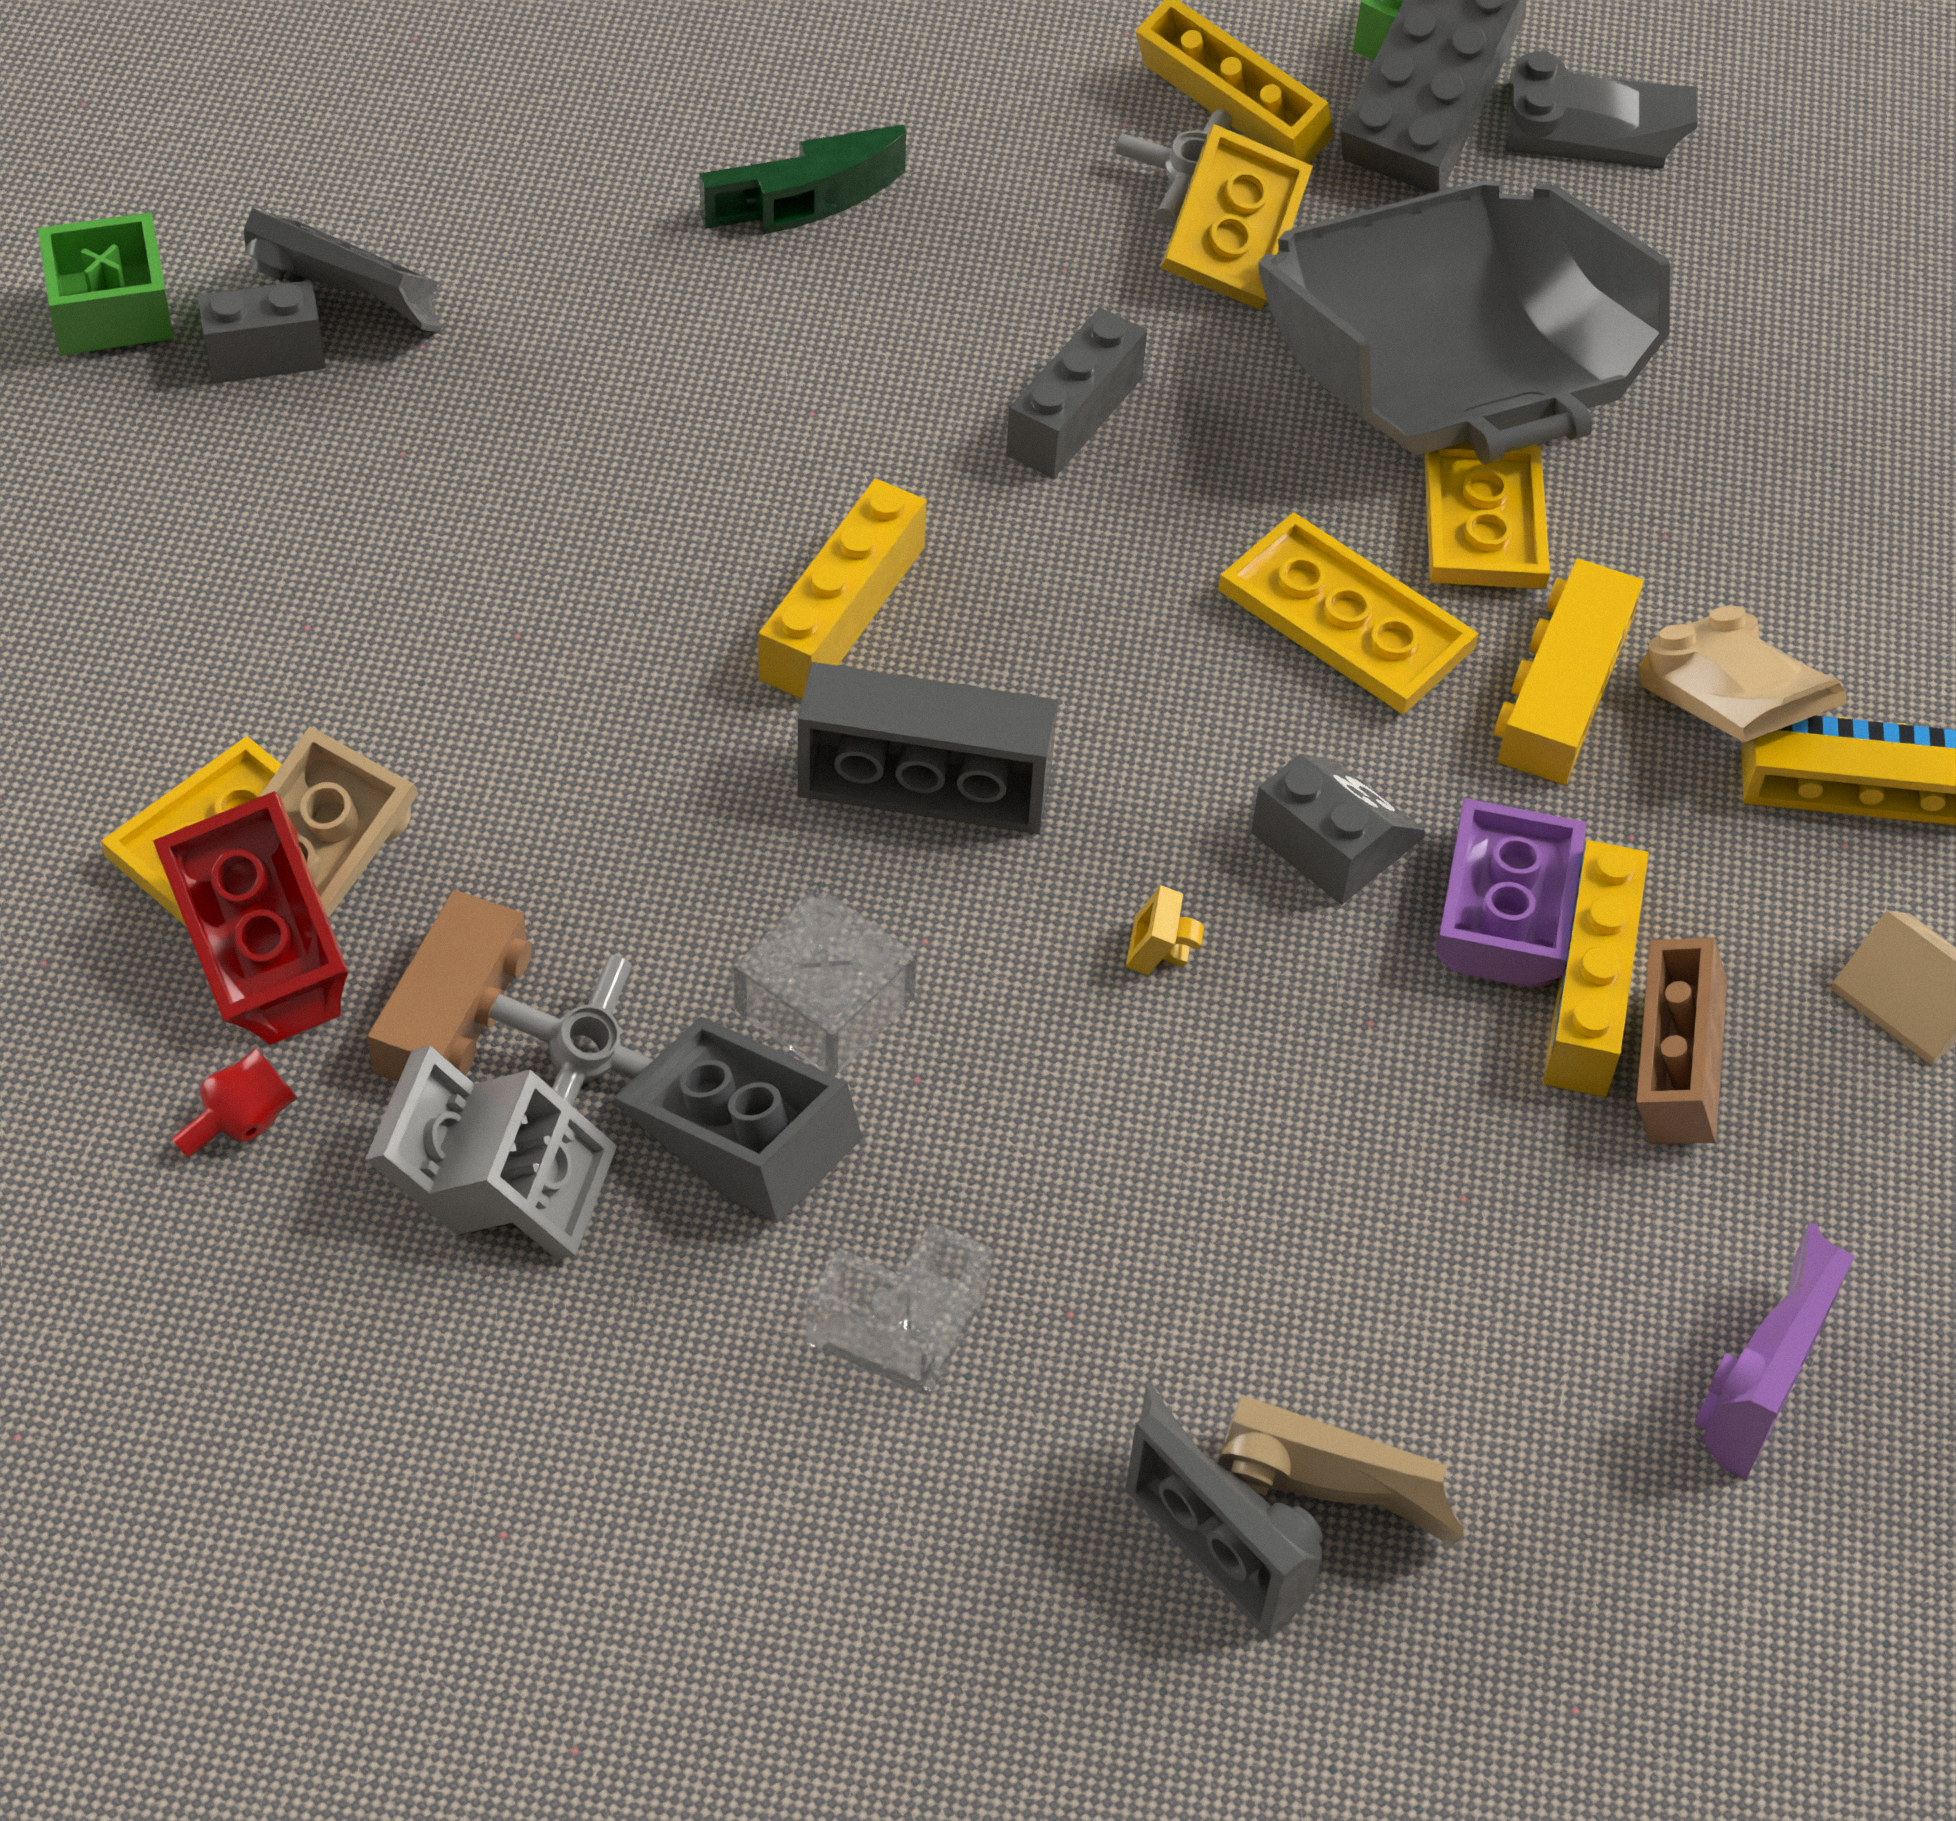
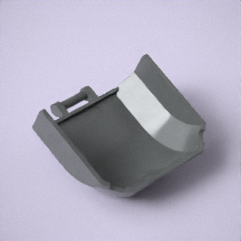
[1258,180,1670,464]

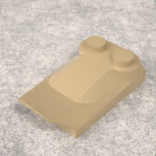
[1639,606,1846,742]
[259,726,418,918]
[1218,1395,1464,1547]

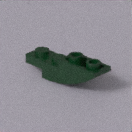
[699,124,907,234]

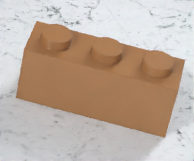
[367,889,532,1082]
[1636,937,1727,1145]

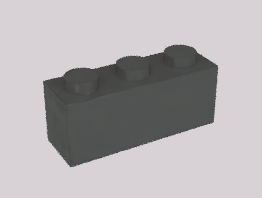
[1006,307,1148,479]

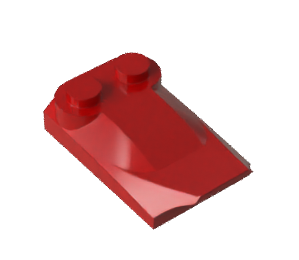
[153,791,349,1045]

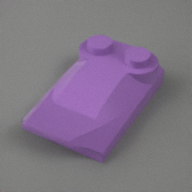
[1436,798,1587,987]
[1694,1224,1855,1480]

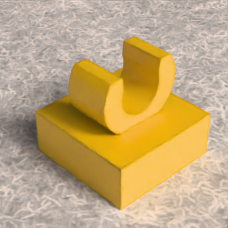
[1126,885,1204,976]

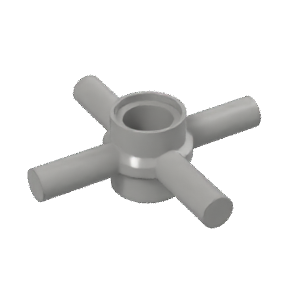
[1116,110,1232,226]
[489,955,653,1106]

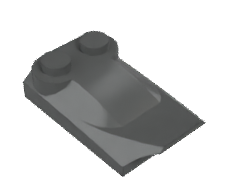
[1506,51,1698,168]
[244,208,442,333]
[1125,1384,1323,1639]

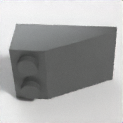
[614,1016,863,1223]

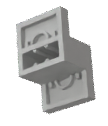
[365,1046,617,1260]

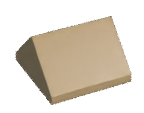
[1831,910,1956,1066]

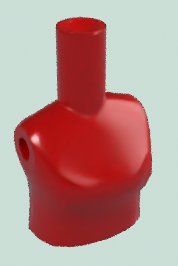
[172,1047,298,1158]

